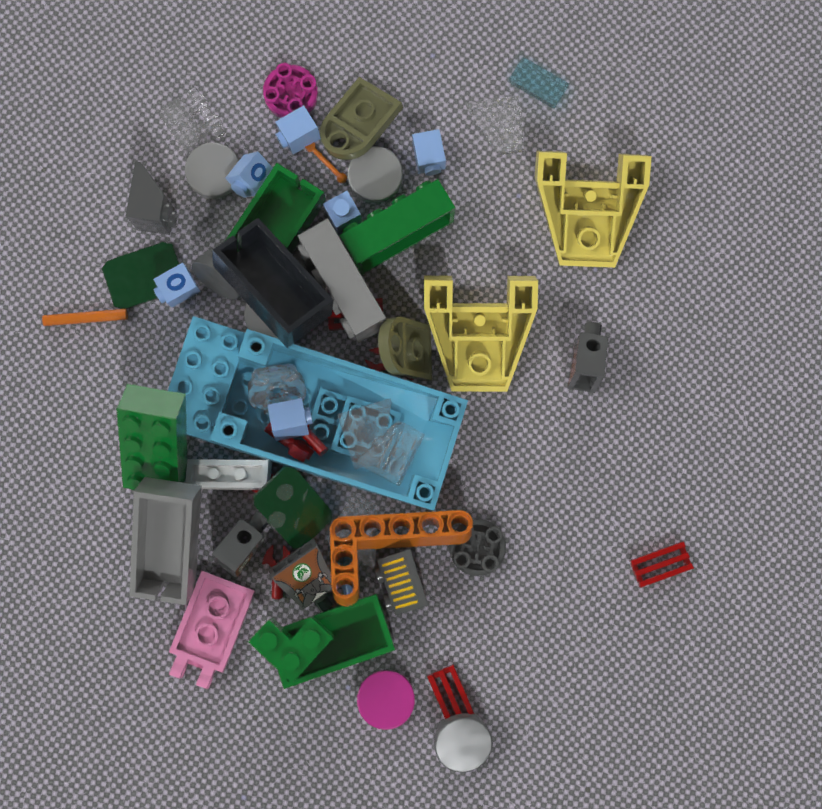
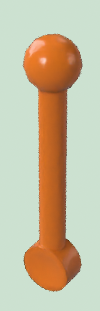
[305,142,347,183]

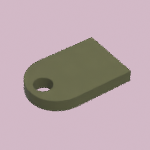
[320,77,403,160]
[378,317,432,381]

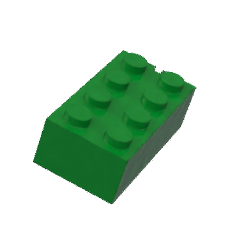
[226,163,326,254]
[339,179,456,275]
[116,384,187,490]
[278,593,396,689]

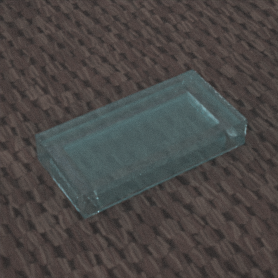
[508,57,569,110]

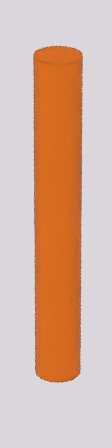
[42,309,128,326]

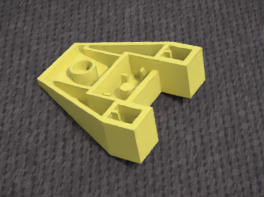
[535,151,652,268]
[424,276,538,392]

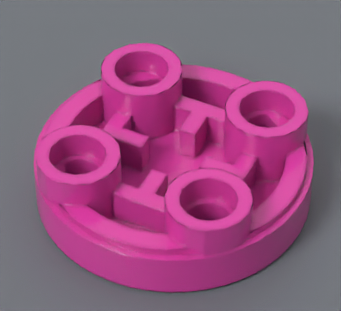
[263,63,318,118]
[357,670,415,730]

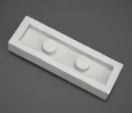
[185,459,272,490]

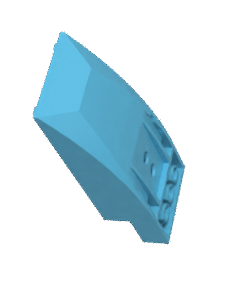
[168,316,468,511]

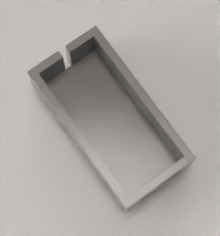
[297,219,386,343]
[130,477,202,605]

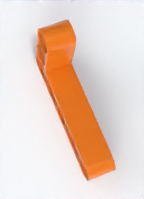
[330,510,473,607]

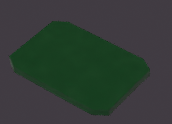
[102,242,179,309]
[253,466,332,549]

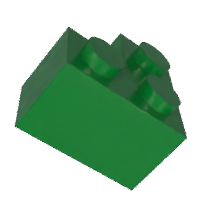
[248,616,335,683]

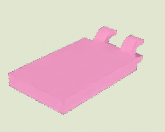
[169,571,256,689]

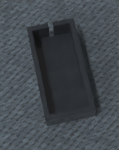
[212,218,334,348]

